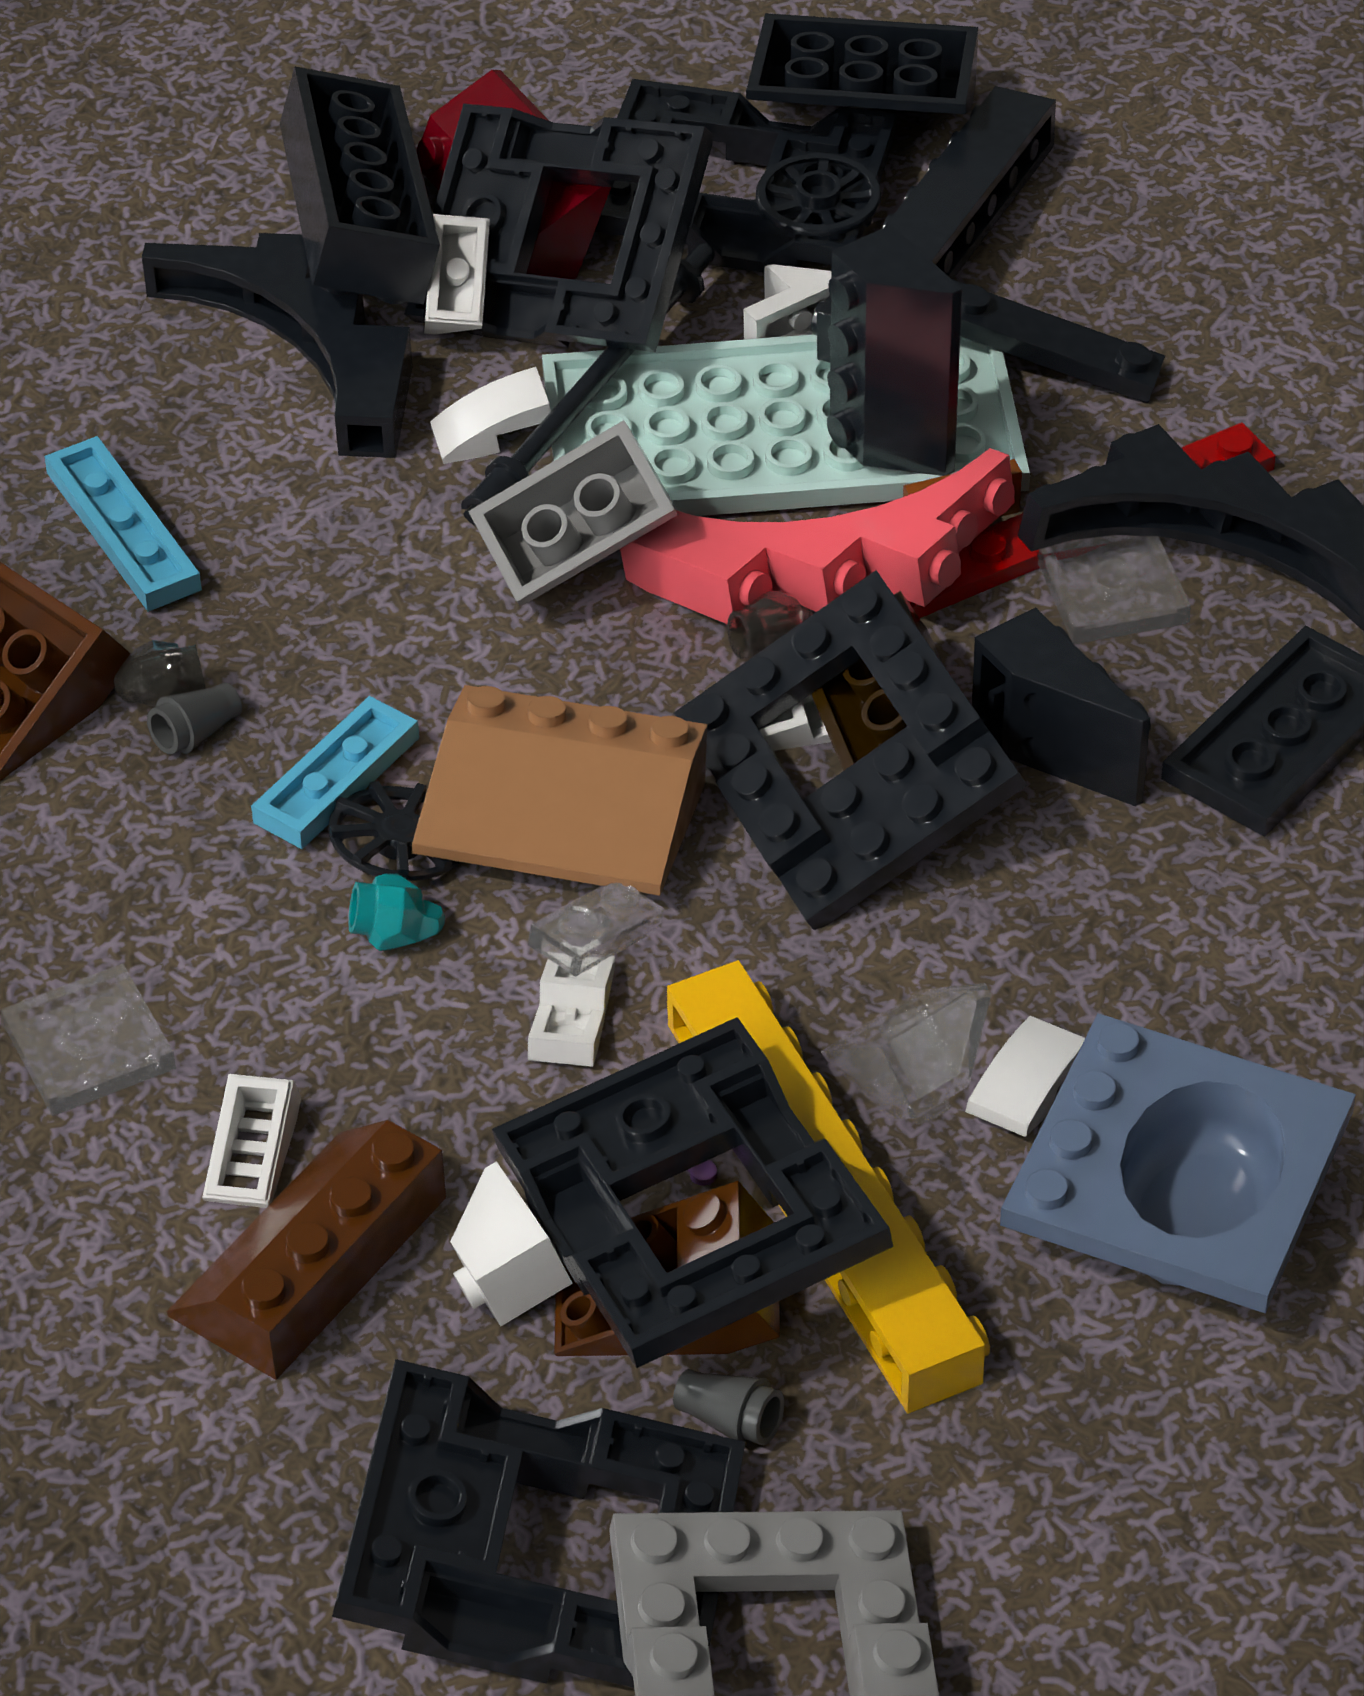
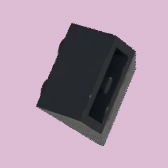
[972,607,1151,807]

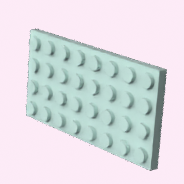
[542,334,1030,516]

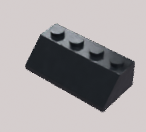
[827,225,962,476]

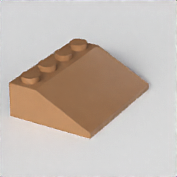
[412,685,707,896]

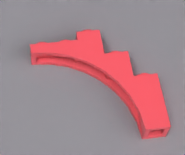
[620,448,1015,628]

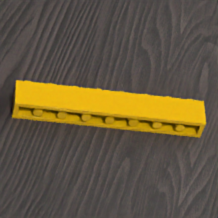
[667,960,990,1414]

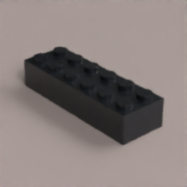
[280,66,440,304]

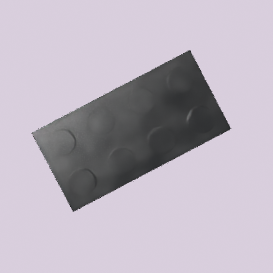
[1161,625,1364,837]

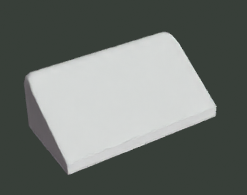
[424,214,490,334]

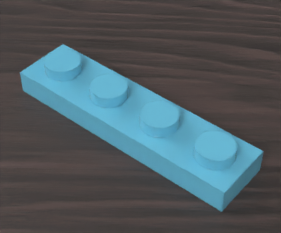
[44,436,202,612]

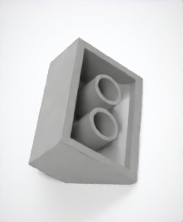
[468,420,678,607]

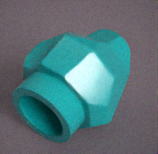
[348,874,445,951]

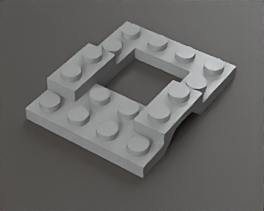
[609,1510,939,1696]

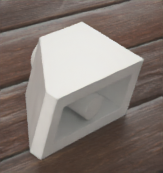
[450,1161,573,1326]

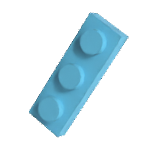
[251,696,419,849]

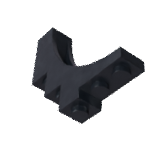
[142,233,413,458]
[1018,424,1364,631]

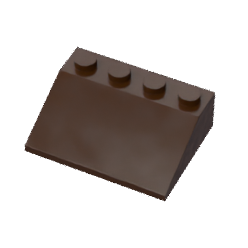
[0,562,136,781]

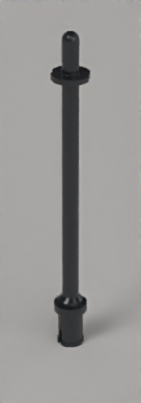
[461,243,715,526]

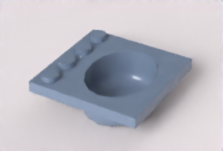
[1000,1013,1356,1314]

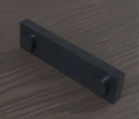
[952,279,1166,403]

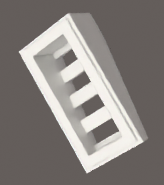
[202,1074,301,1208]

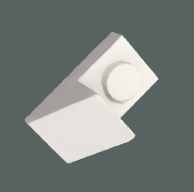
[743,264,831,340]

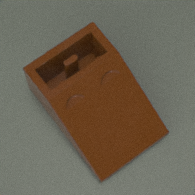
[554,1181,780,1356]

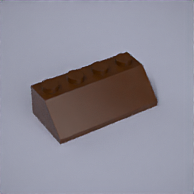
[167,1120,446,1380]

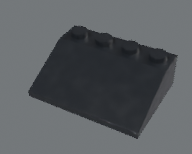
[746,13,979,114]

